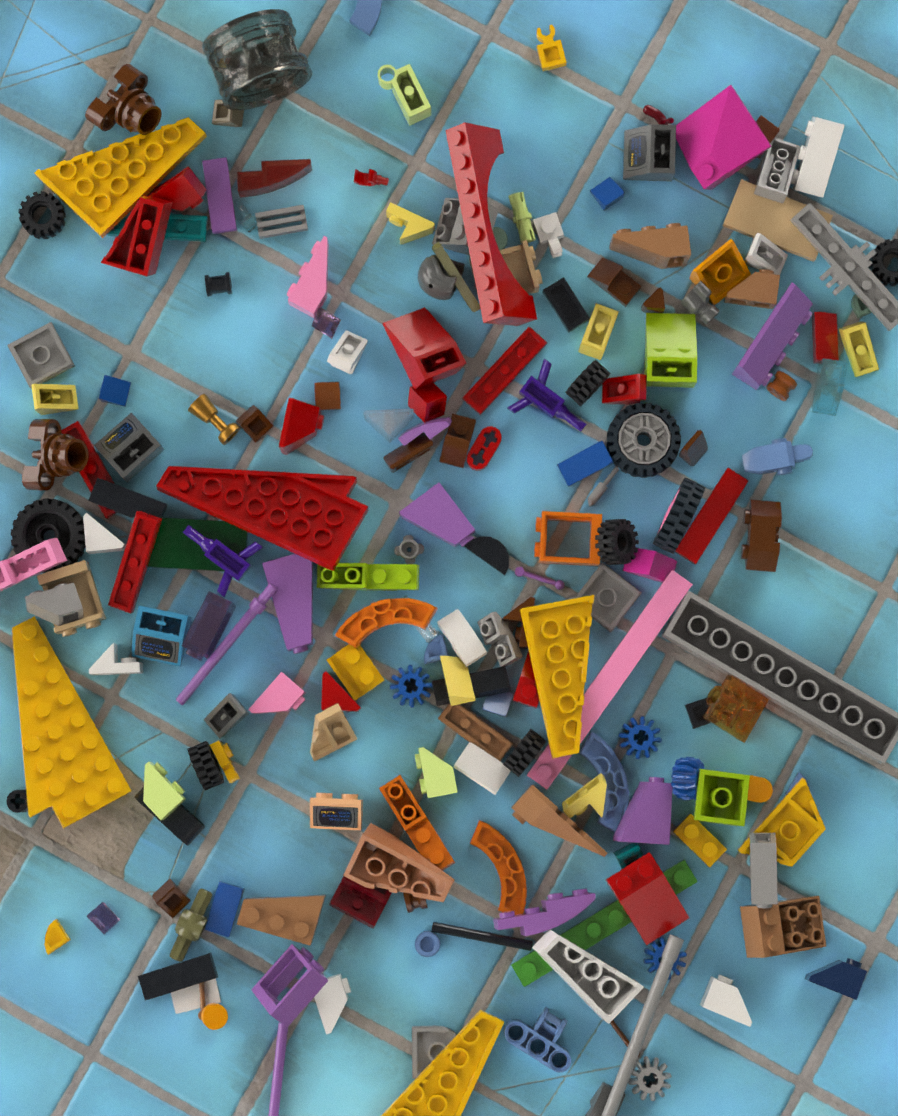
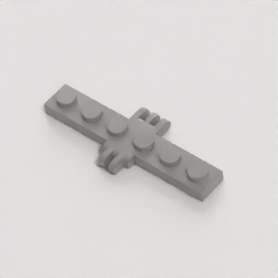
[790,203,898,331]

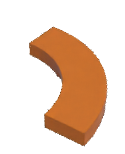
[335,598,438,649]
[470,820,527,915]

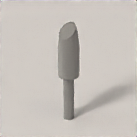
[588,466,619,507]

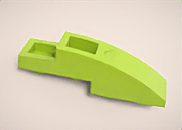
[317,563,420,591]

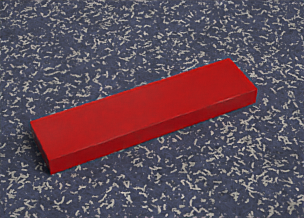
[462,326,547,416]
[61,421,118,519]
[675,468,749,565]
[108,511,162,614]

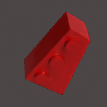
[101,195,173,277]

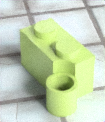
[378,64,431,126]

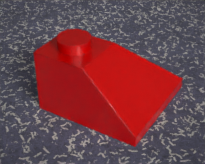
[279,398,325,455]

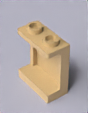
[469,240,543,294]
[37,560,106,637]

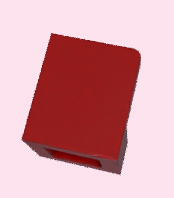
[408,383,447,423]

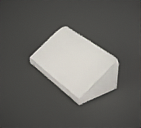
[453,742,511,795]

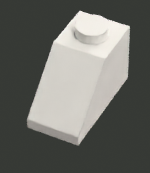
[314,973,351,1035]
[700,974,752,1027]

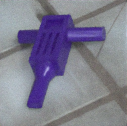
[507,359,586,432]
[183,525,263,597]

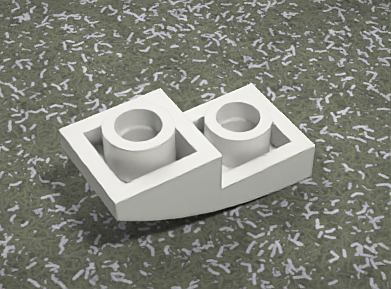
[437,609,487,667]

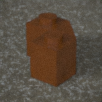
[741,500,782,572]

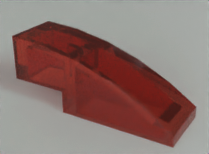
[237,159,312,198]

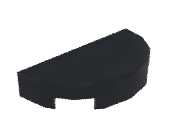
[464,536,509,576]

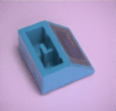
[131,606,191,667]

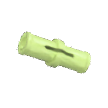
[508,192,536,244]

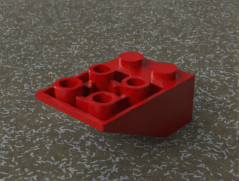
[383,307,467,390]

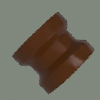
[403,892,428,913]

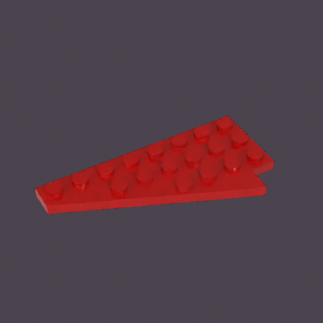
[156,466,369,571]

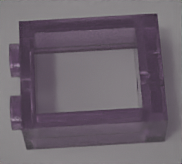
[181,591,236,661]

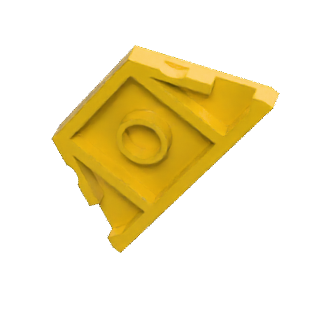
[738,777,826,867]

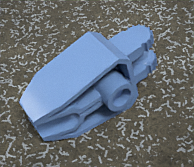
[742,438,813,475]

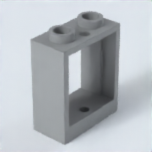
[750,833,778,908]

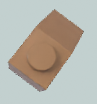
[724,269,780,309]

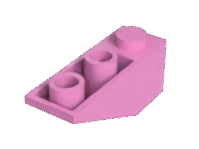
[287,236,329,319]

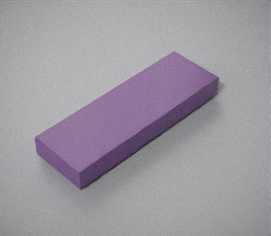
[202,157,237,234]

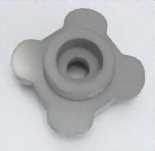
[394,535,424,564]

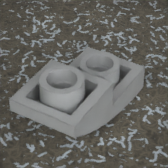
[477,612,523,667]

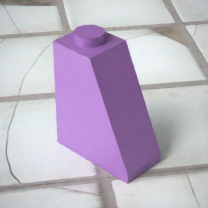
[399,482,475,547]
[613,777,673,845]

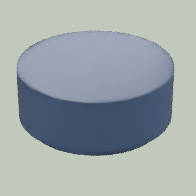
[415,931,440,957]

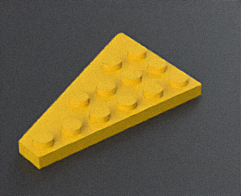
[34,117,207,238]

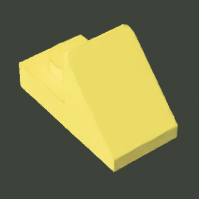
[386,202,435,245]
[562,773,607,818]

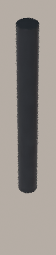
[431,922,533,951]

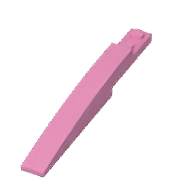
[527,570,693,790]

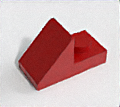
[602,374,647,405]

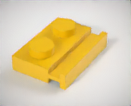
[326,644,385,701]

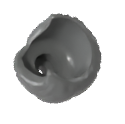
[418,255,465,300]

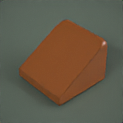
[314,382,341,410]

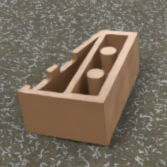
[237,895,326,946]

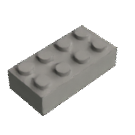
[754,138,801,203]

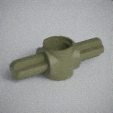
[170,888,213,962]

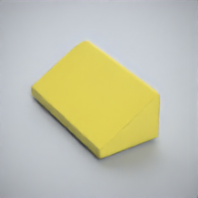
[440,656,476,706]

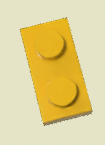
[672,813,727,867]

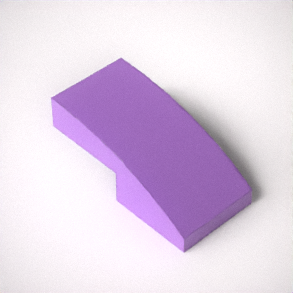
[398,417,452,446]

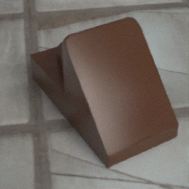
[587,257,641,307]
[439,413,476,468]
[502,597,535,649]

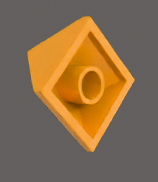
[689,239,751,305]

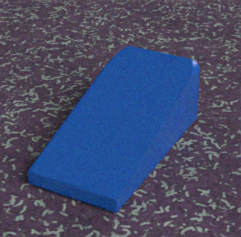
[557,441,613,487]
[205,881,245,937]

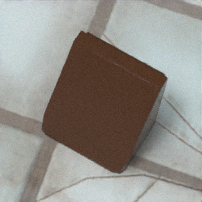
[236,405,273,443]
[152,879,191,919]

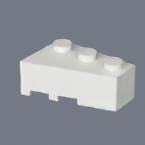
[791,116,845,198]

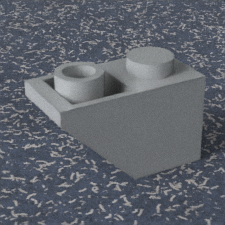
[25,583,84,626]

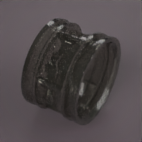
[202,9,312,110]

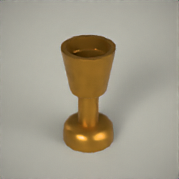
[188,393,241,445]

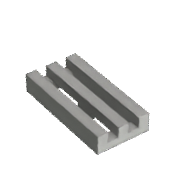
[255,205,308,239]

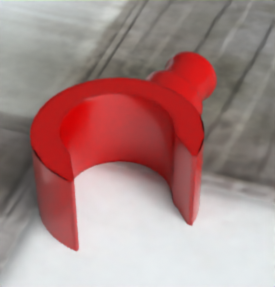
[354,169,389,186]

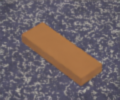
[438,704,513,761]

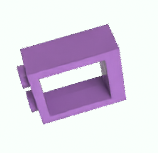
[251,944,329,1027]

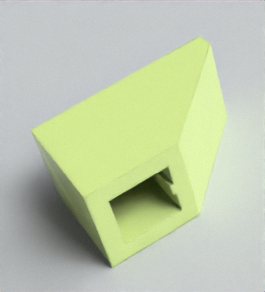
[414,747,458,798]
[143,762,186,820]

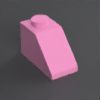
[248,672,306,714]

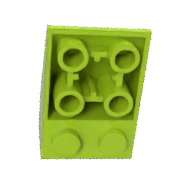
[644,313,697,388]

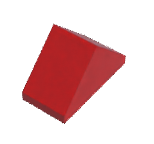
[321,671,362,712]

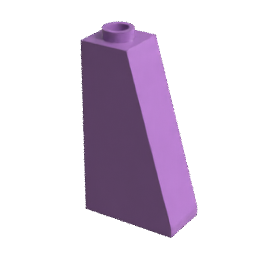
[262,554,313,654]

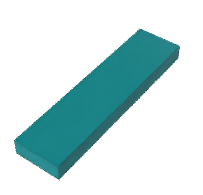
[107,211,208,242]

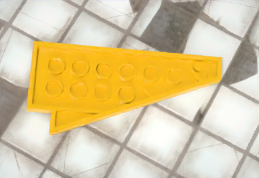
[12,616,131,829]

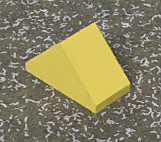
[31,384,78,415]

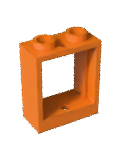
[534,511,602,567]

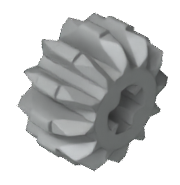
[628,1056,672,1101]

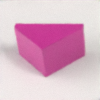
[622,548,677,583]

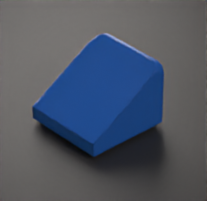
[590,177,625,211]
[99,375,131,407]

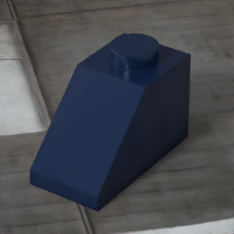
[805,958,867,1000]

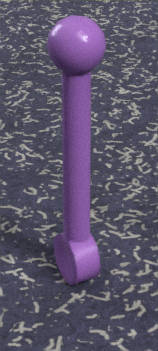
[515,567,565,590]

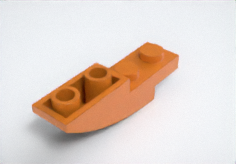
[379,775,455,871]

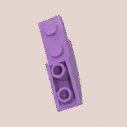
[493,888,596,936]

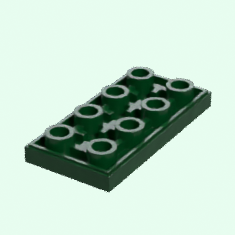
[148,518,248,572]

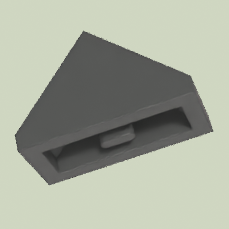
[204,693,249,739]

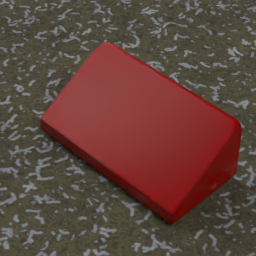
[812,312,839,363]

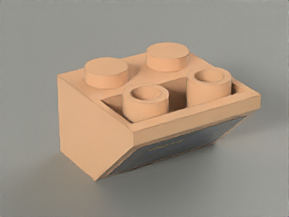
[310,793,363,830]

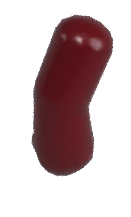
[643,105,674,125]

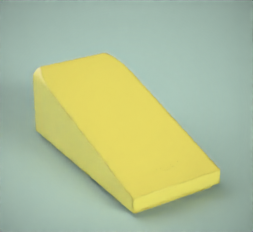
[578,303,619,360]
[839,321,879,377]

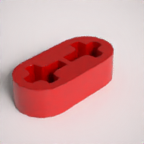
[467,426,502,471]

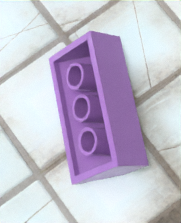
[732,283,813,390]

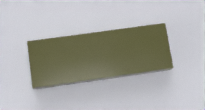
[432,242,480,312]

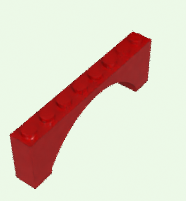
[445,122,537,326]

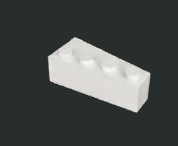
[532,930,644,1024]

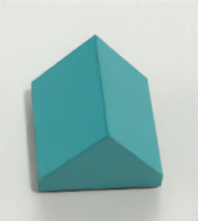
[613,843,643,869]

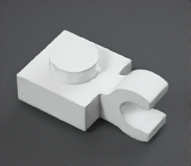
[533,212,564,258]

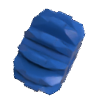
[390,665,433,708]
[618,716,662,759]
[671,757,704,800]
[643,936,687,980]

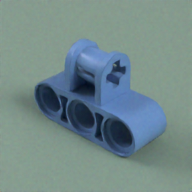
[504,1007,571,1073]

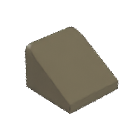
[212,98,245,127]

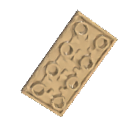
[722,179,833,262]

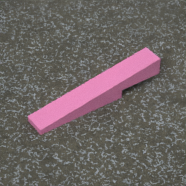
[0,538,67,591]

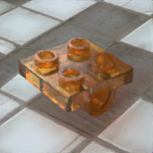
[703,674,769,743]

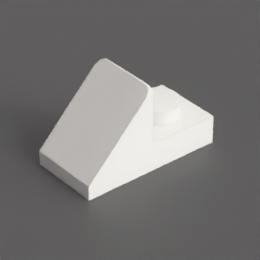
[327,330,368,374]
[89,643,143,675]

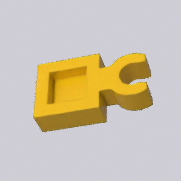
[536,25,567,71]
[210,740,240,783]

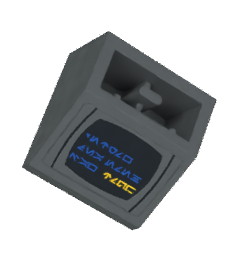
[623,124,676,182]
[94,413,165,482]

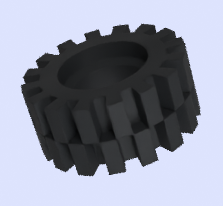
[18,191,66,239]
[869,239,898,287]
[565,360,611,406]
[595,519,639,565]
[503,729,547,777]
[187,741,224,791]

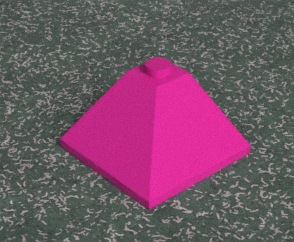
[676,85,772,190]

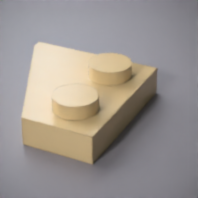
[310,704,357,762]

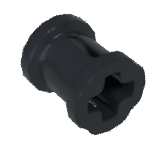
[205,272,232,297]
[6,790,28,813]

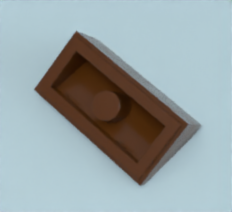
[383,433,434,473]

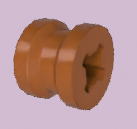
[766,371,798,401]

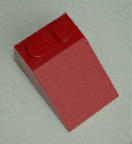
[605,852,689,945]

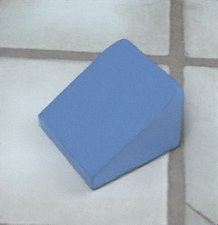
[482,692,513,717]

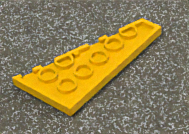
[520,595,594,759]
[381,1010,504,1116]

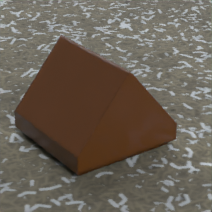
[641,287,665,313]

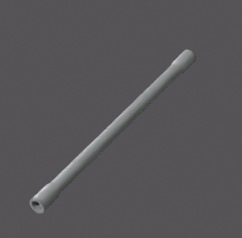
[601,934,684,1116]

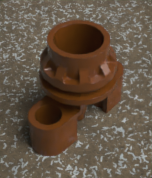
[85,64,162,135]
[22,419,88,491]

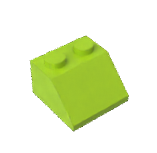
[694,769,750,826]

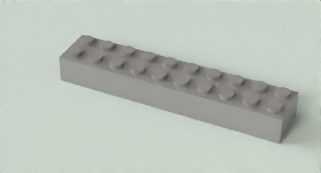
[661,591,898,764]

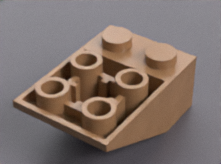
[609,223,691,269]
[740,896,826,958]

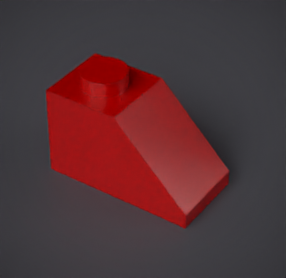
[148,166,207,211]

